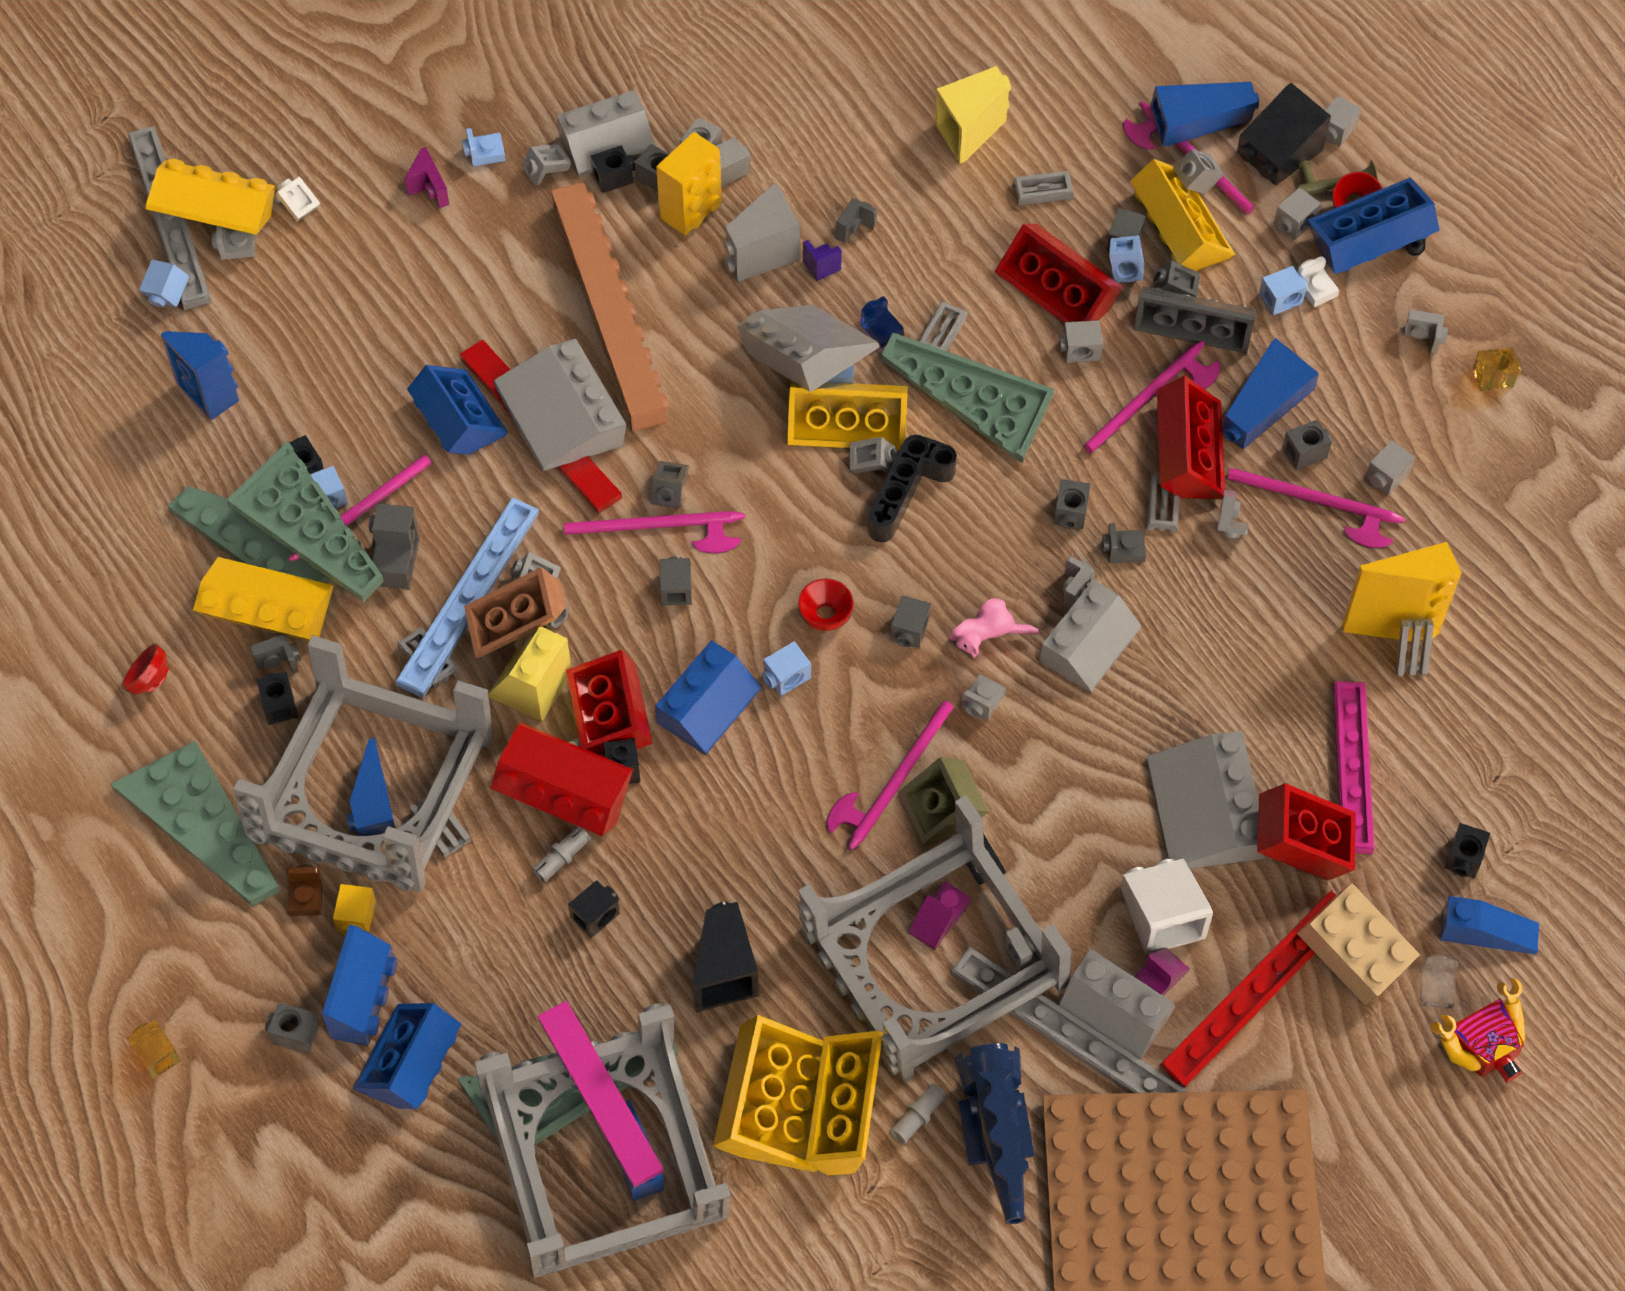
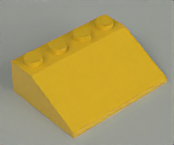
[1341,542,1462,642]
[713,1015,823,1172]

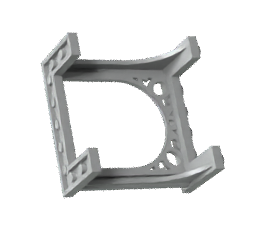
[233,635,494,893]
[797,795,1071,1083]
[475,1003,731,1278]

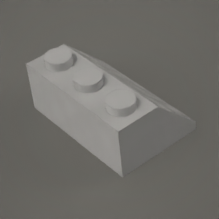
[557,90,655,177]
[1040,580,1141,693]
[1059,949,1176,1060]

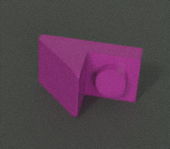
[405,147,450,209]
[909,881,971,950]
[1134,948,1190,996]

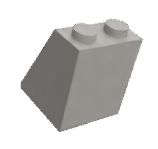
[723,184,800,282]

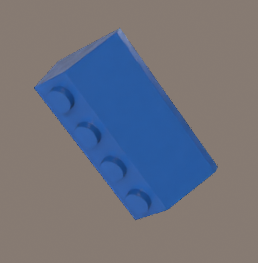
[1307,177,1440,274]

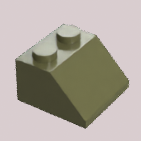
[898,757,989,844]

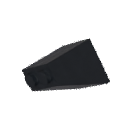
[1237,83,1331,185]
[693,901,759,1012]

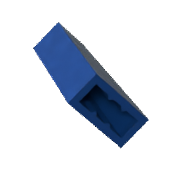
[1150,82,1259,147]
[1222,338,1319,449]

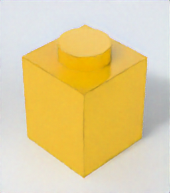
[333,884,376,936]

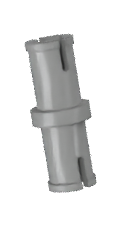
[532,826,591,883]
[889,1083,947,1145]

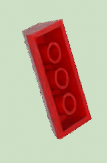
[994,224,1124,323]
[1157,375,1225,499]
[490,722,633,836]

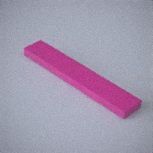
[1333,681,1374,854]
[538,1000,664,1188]

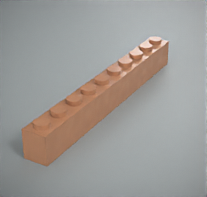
[551,182,669,432]

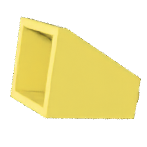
[935,66,1011,164]
[488,626,571,722]

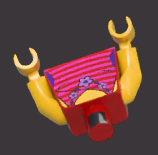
[1430,978,1525,1083]

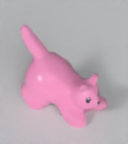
[949,598,1039,658]

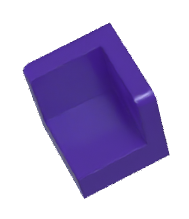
[803,240,842,281]

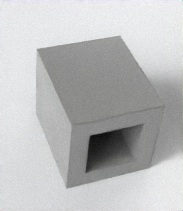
[1325,96,1361,147]
[716,137,751,187]
[1365,441,1415,495]

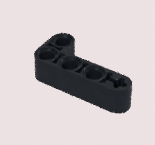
[868,434,957,542]

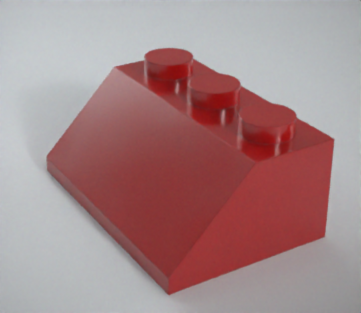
[566,649,653,753]

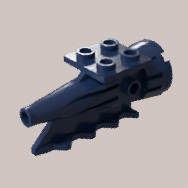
[955,1043,1035,1224]

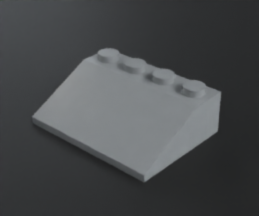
[737,304,880,392]
[494,338,626,471]
[1146,731,1265,869]

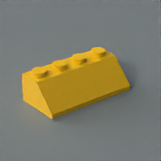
[145,159,275,235]
[1130,159,1235,271]
[787,381,908,450]
[193,557,334,642]
[805,1031,883,1176]

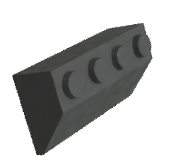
[1134,286,1257,354]

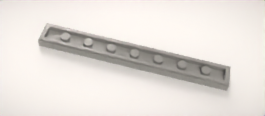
[128,126,212,310]
[951,947,1187,1093]

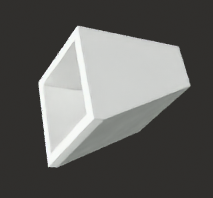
[1120,858,1213,955]

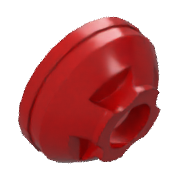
[1332,171,1383,209]
[798,578,854,631]
[122,643,169,695]

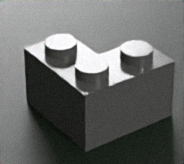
[369,503,420,589]

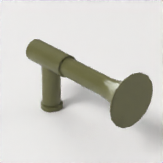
[1297,160,1378,195]

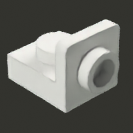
[274,176,321,222]
[1298,256,1339,307]

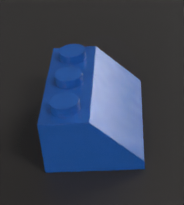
[161,331,239,420]
[407,365,508,455]
[655,640,761,755]
[322,925,397,1046]
[353,1003,461,1109]

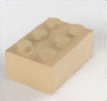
[1297,883,1420,1005]

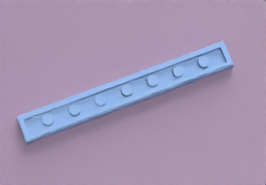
[396,497,539,698]

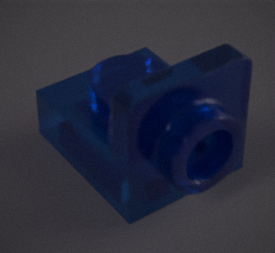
[861,296,904,348]

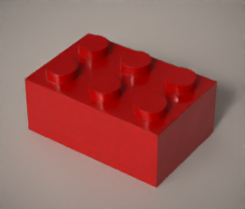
[1257,783,1356,881]

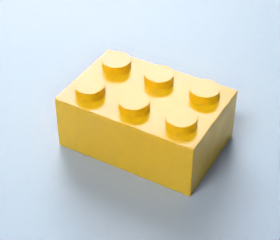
[656,132,722,236]

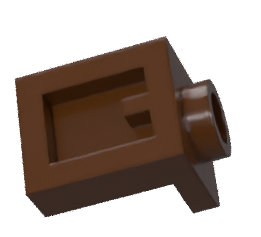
[287,864,323,916]

